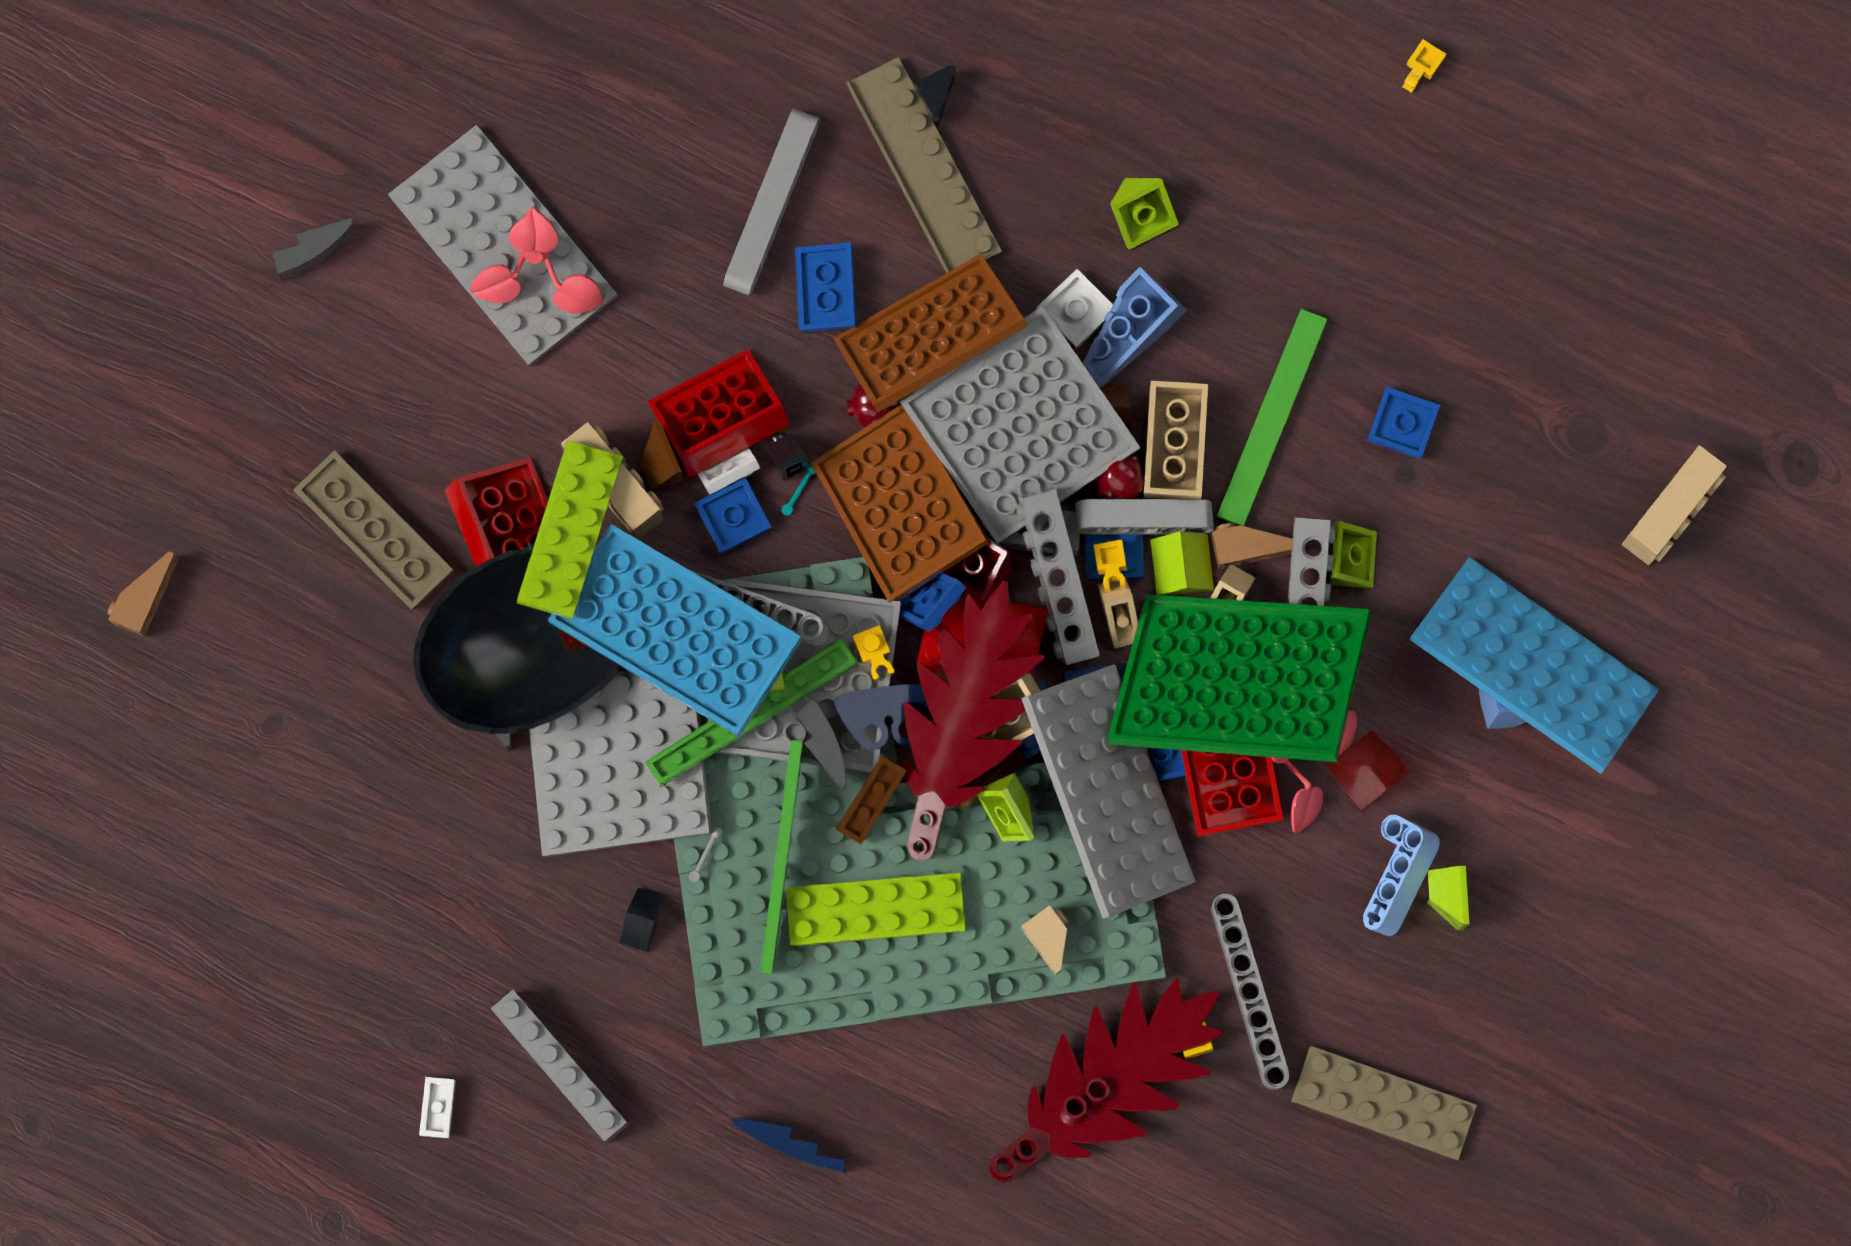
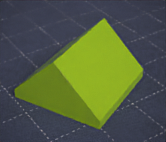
[1328,521,1377,588]
[1150,531,1214,596]

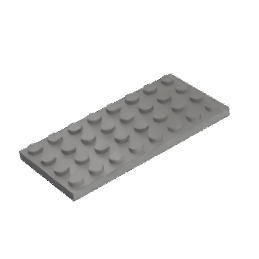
[388,125,618,367]
[1021,664,1196,919]

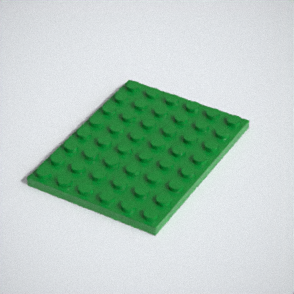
[1108,594,1371,762]

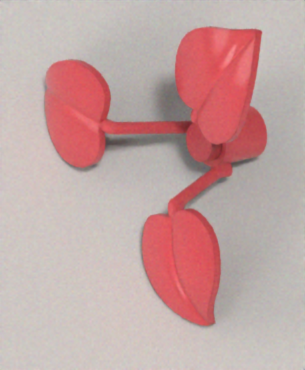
[471,207,604,313]
[1271,710,1357,833]

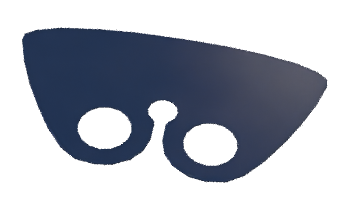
[834,685,931,750]

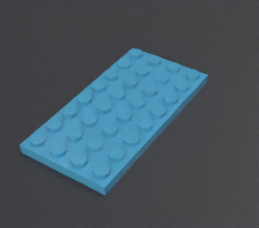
[548,524,803,738]
[1409,557,1659,774]

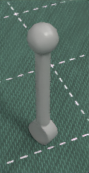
[689,827,722,883]

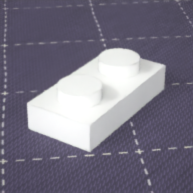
[698,448,760,495]
[419,1077,456,1139]

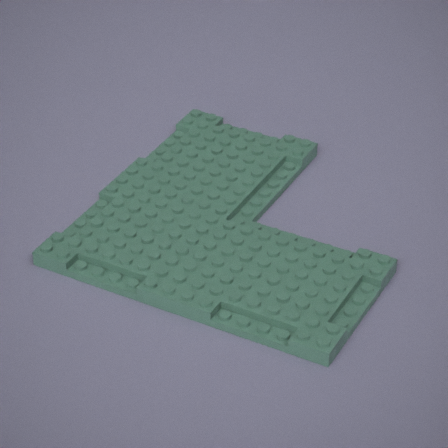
[674,557,1166,1048]

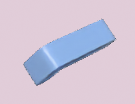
[1363,814,1440,936]

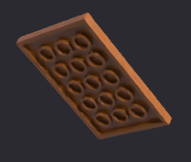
[833,254,1028,412]
[811,405,989,602]

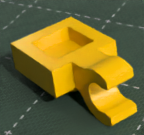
[1402,39,1446,93]

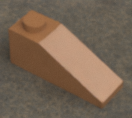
[1211,523,1292,570]
[108,551,179,637]

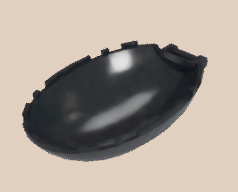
[413,543,622,734]

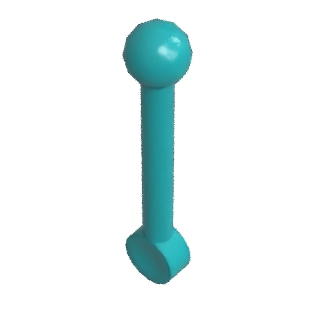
[782,464,816,516]

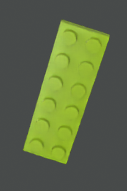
[517,440,623,620]
[786,873,965,947]

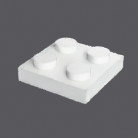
[1036,269,1113,349]

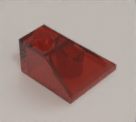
[1326,731,1410,811]

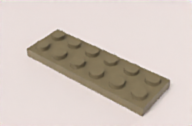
[293,450,454,611]
[1291,1046,1477,1161]

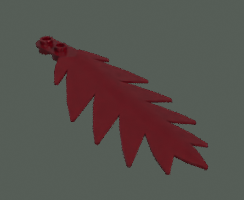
[902,581,1045,860]
[989,978,1223,1183]

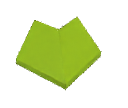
[1110,178,1179,250]
[977,773,1034,842]
[1427,866,1469,930]

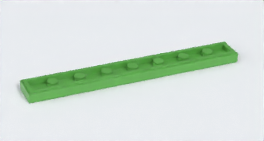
[1216,309,1327,526]
[645,638,858,787]
[760,740,804,975]

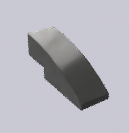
[272,218,356,281]
[795,699,847,792]

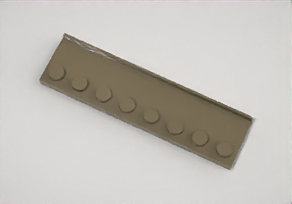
[846,57,1002,273]

